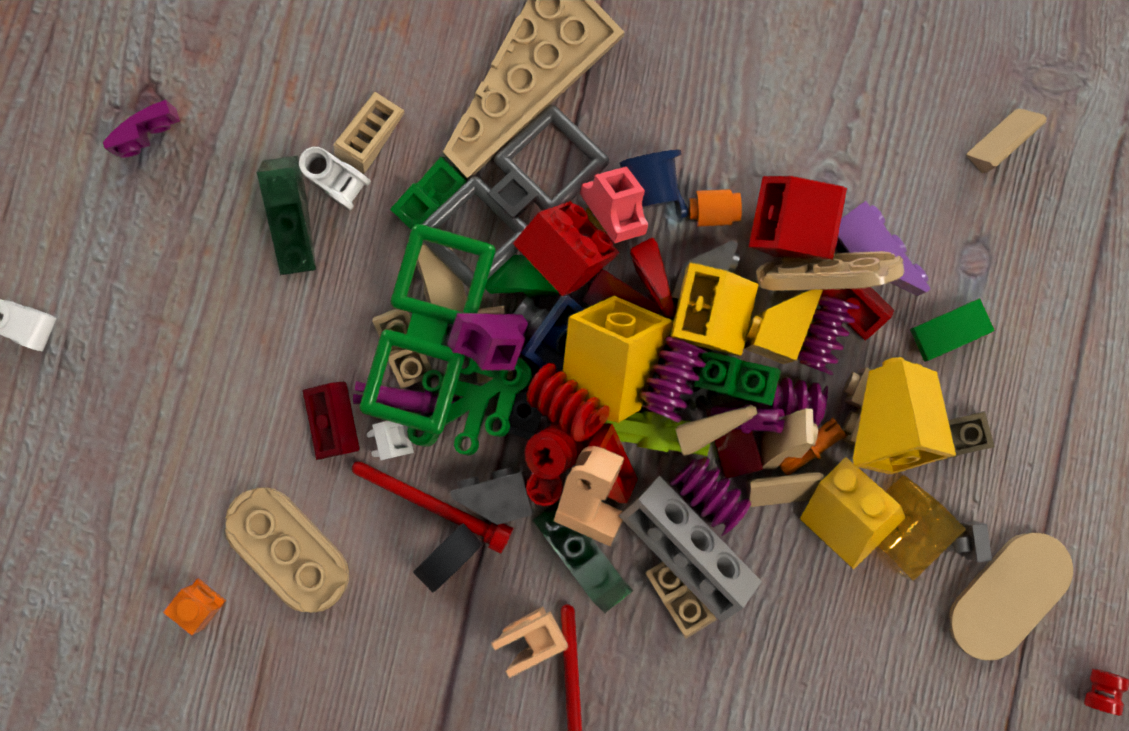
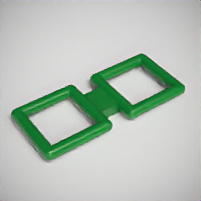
[359,224,496,435]

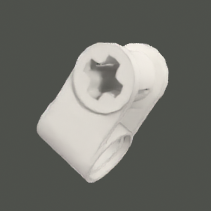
[299,147,371,210]
[0,299,57,352]

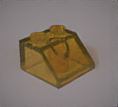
[875,474,966,581]

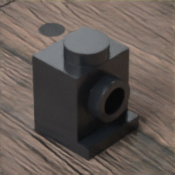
[498,385,542,440]

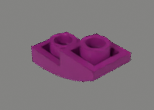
[103,100,180,158]

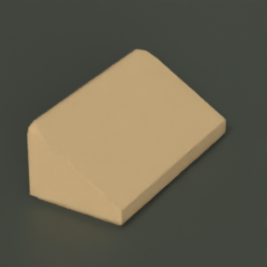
[967,109,1047,174]
[745,472,824,507]

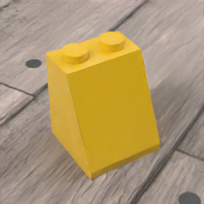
[563,296,673,423]
[853,357,956,475]

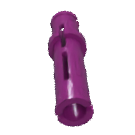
[353,381,462,421]

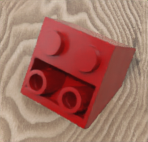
[749,176,847,260]
[513,201,620,296]

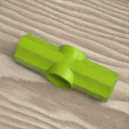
[604,411,710,456]

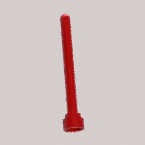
[351,461,514,554]
[561,604,582,731]

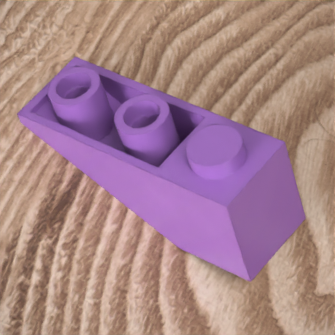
[836,201,931,296]

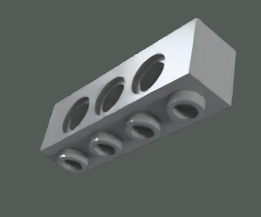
[619,476,762,622]

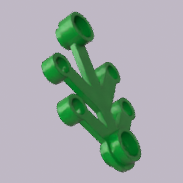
[407,355,532,456]

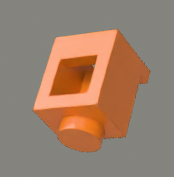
[163,578,227,635]

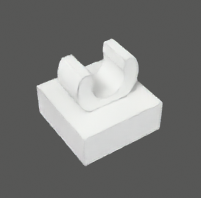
[367,421,414,460]

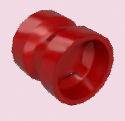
[526,473,563,506]
[1084,668,1129,716]

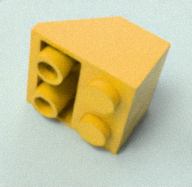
[670,262,759,356]

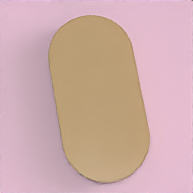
[756,251,904,291]
[225,488,349,613]
[949,532,1073,660]

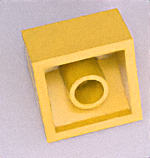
[744,289,823,364]
[800,457,905,570]

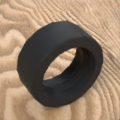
[413,524,483,592]

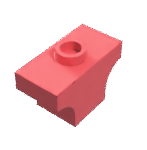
[580,166,648,244]

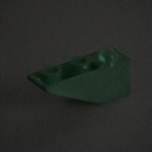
[256,155,316,275]
[533,498,634,613]

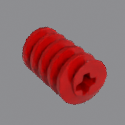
[527,363,610,442]
[525,424,593,479]

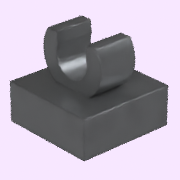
[947,521,992,562]

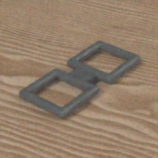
[422,105,609,289]

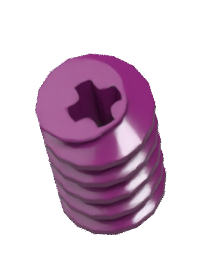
[797,295,860,375]
[640,337,708,422]
[748,377,828,427]
[669,457,751,536]

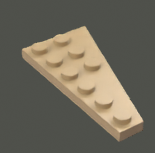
[443,0,625,180]

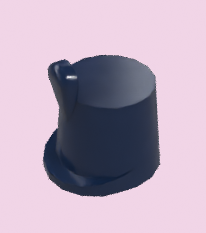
[619,149,688,219]

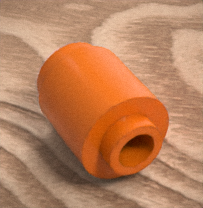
[688,189,742,227]

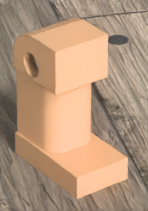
[554,446,624,547]
[492,607,568,678]

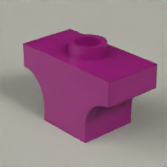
[447,313,528,370]

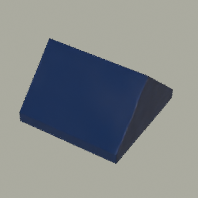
[521,295,584,375]

